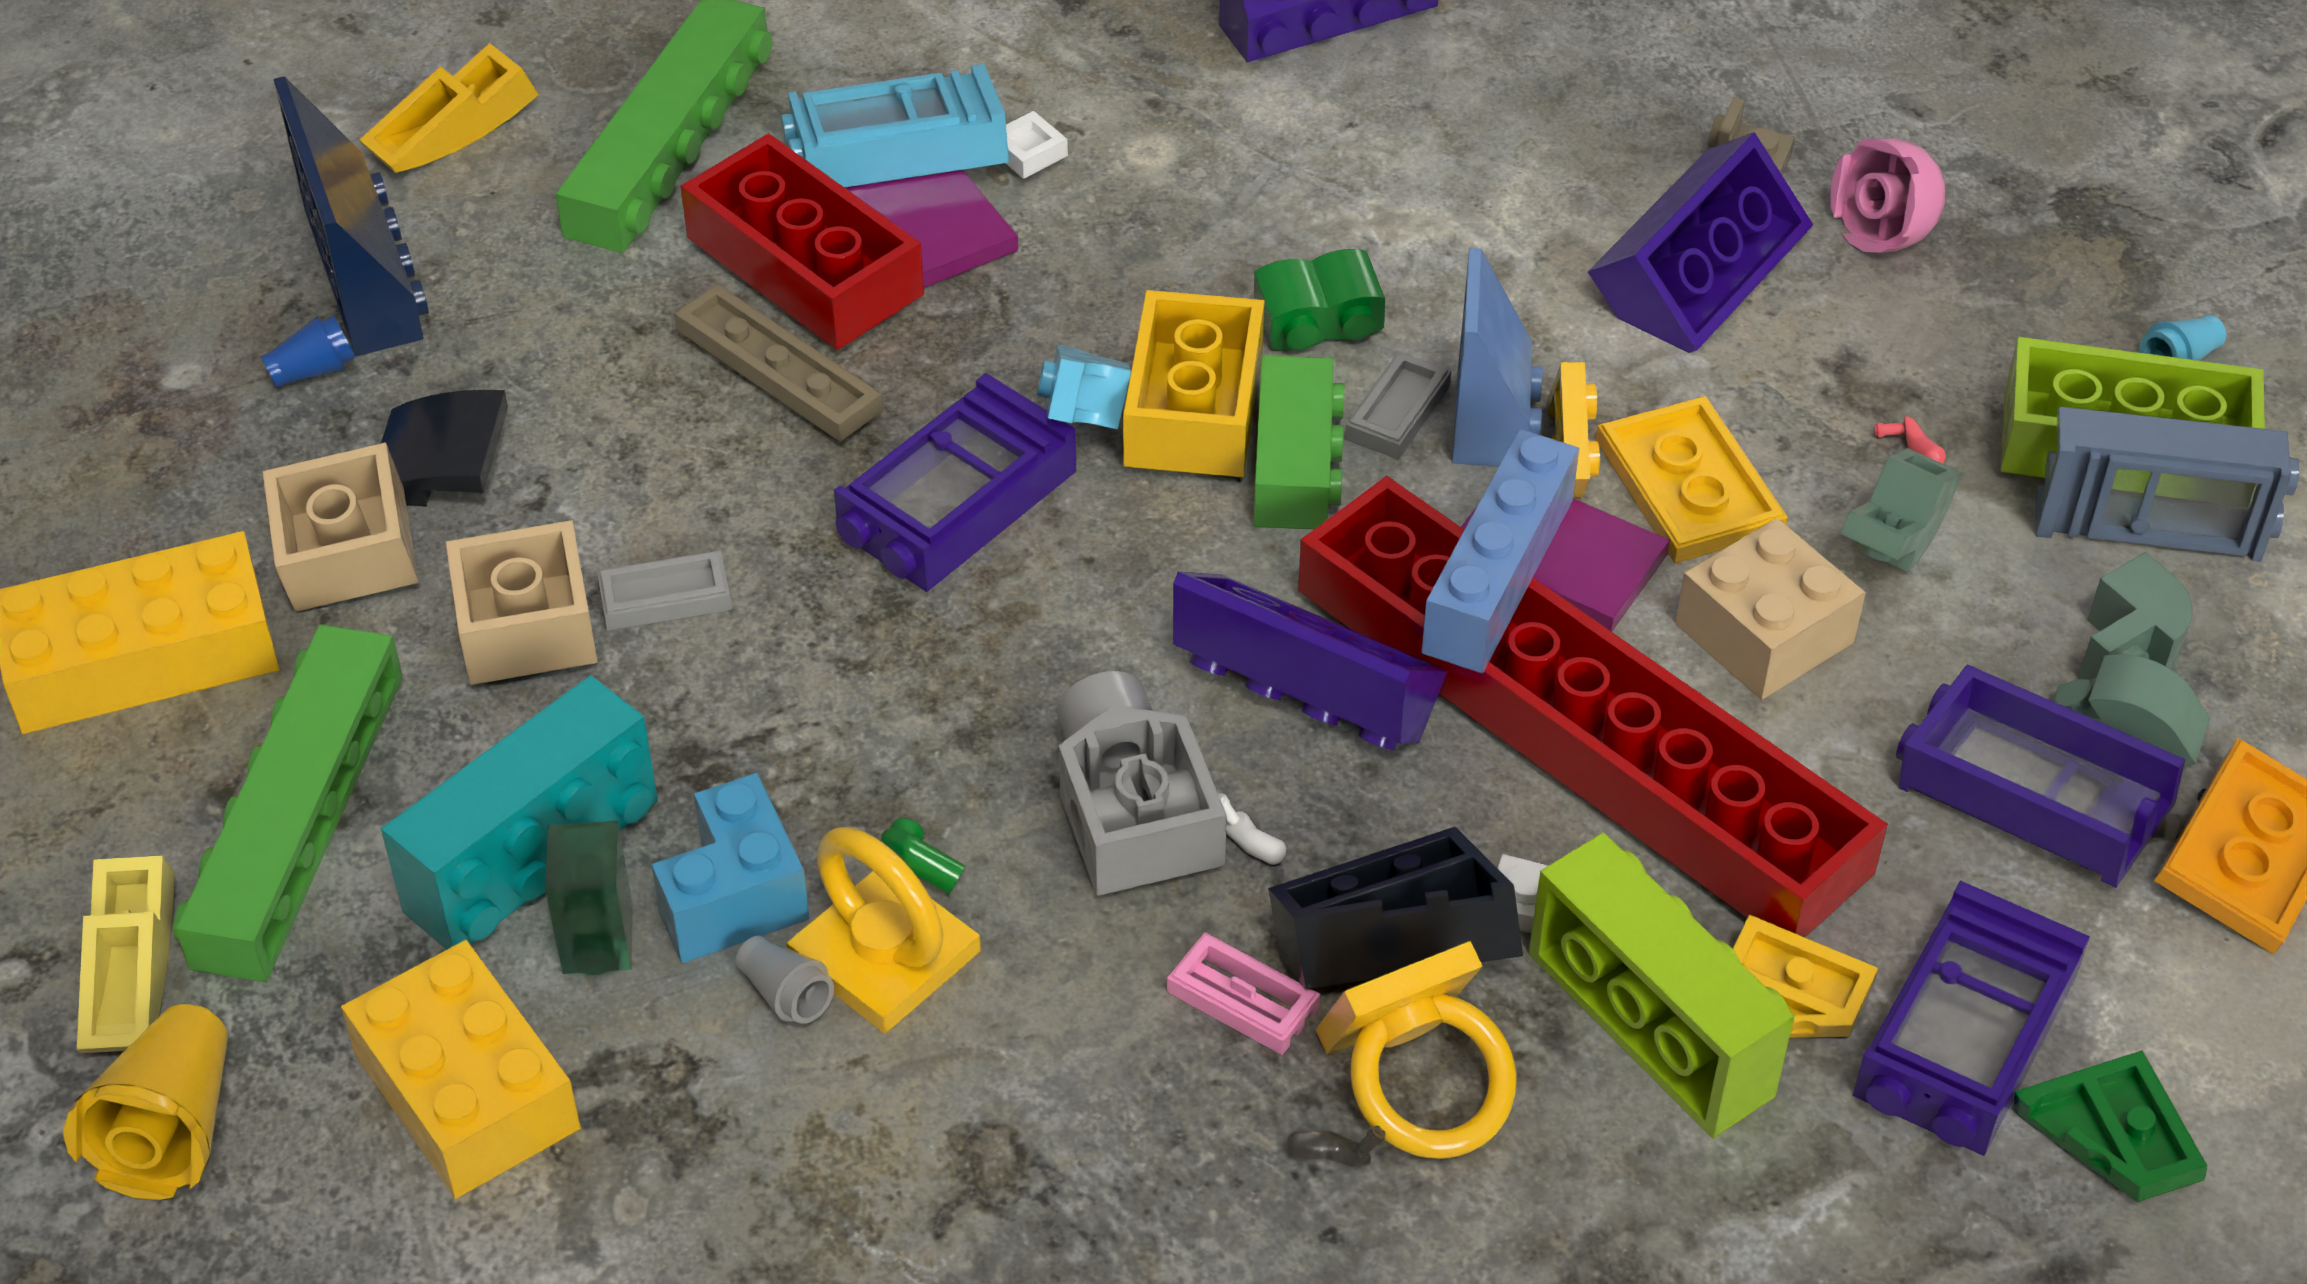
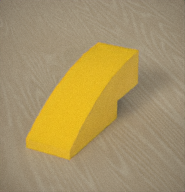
[359,43,539,173]

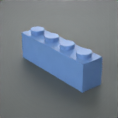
[1422,429,1580,673]

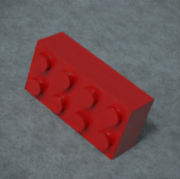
[680,133,924,350]

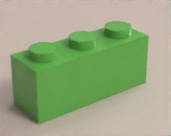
[1254,355,1345,530]

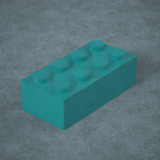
[381,675,658,950]

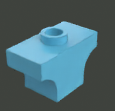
[1037,344,1131,429]

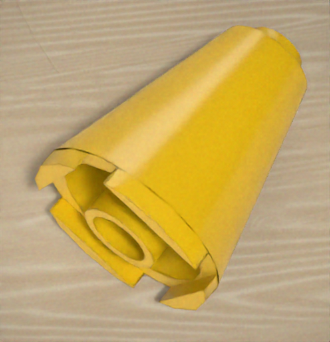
[62,1004,228,1200]

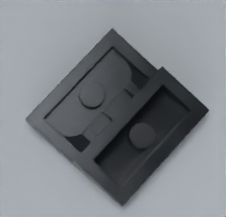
[381,390,508,507]

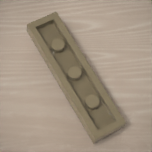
[674,284,883,442]

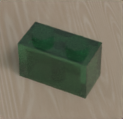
[545,821,633,975]

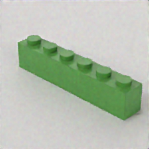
[555,0,772,253]
[173,624,403,983]

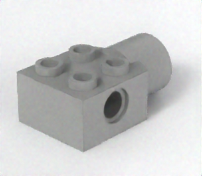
[1057,671,1227,896]

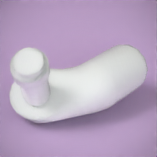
[1218,793,1287,865]

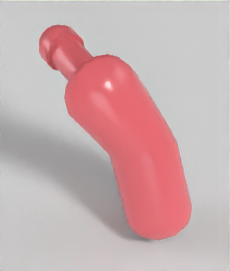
[1874,416,1946,464]

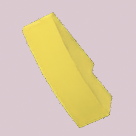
[77,856,175,1053]

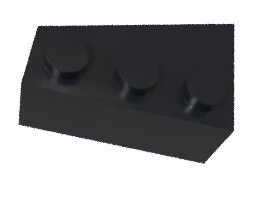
[1268,826,1523,989]

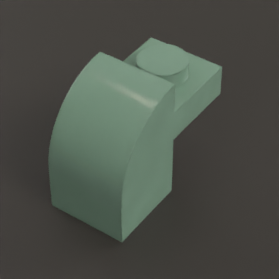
[1840,448,1963,572]
[2078,552,2193,679]
[2053,654,2210,766]

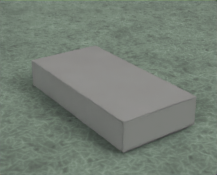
[1345,351,1452,460]
[597,550,732,631]

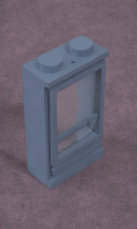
[2035,407,2299,562]

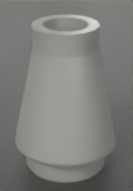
[736,935,834,1024]

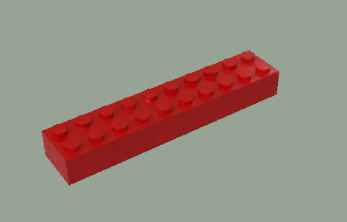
[1298,476,1888,937]

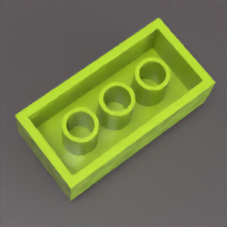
[2000,337,2265,506]
[1529,832,1795,1139]

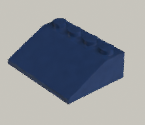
[273,76,429,357]

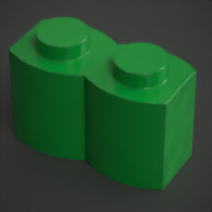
[1254,249,1385,351]

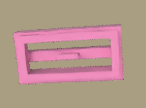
[1167,932,1320,1055]

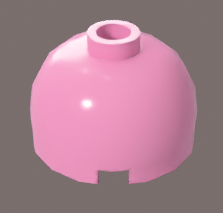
[1831,138,1945,253]

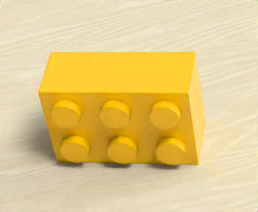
[1123,290,1265,477]
[341,940,581,1200]

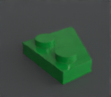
[2014,1050,2207,1202]

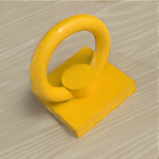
[786,827,981,1034]
[1315,941,1517,1159]

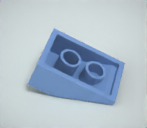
[1452,248,1543,467]

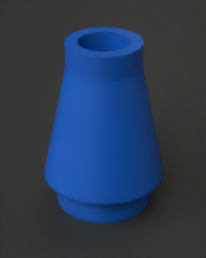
[260,315,355,388]

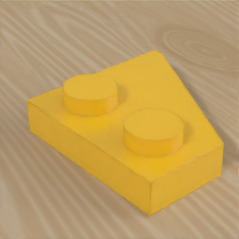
[1547,362,1600,498]
[1733,915,1878,1038]

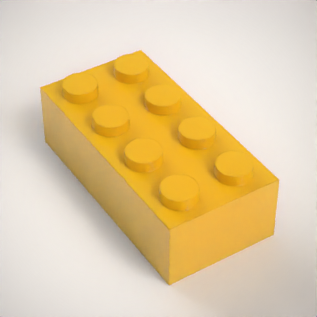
[0,531,280,734]

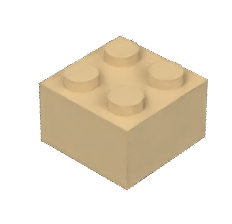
[263,442,419,612]
[1675,518,1866,700]
[445,520,598,685]

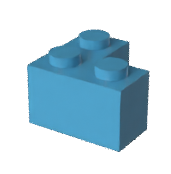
[651,773,810,964]

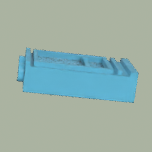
[781,64,1009,188]

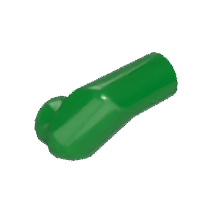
[880,818,966,895]

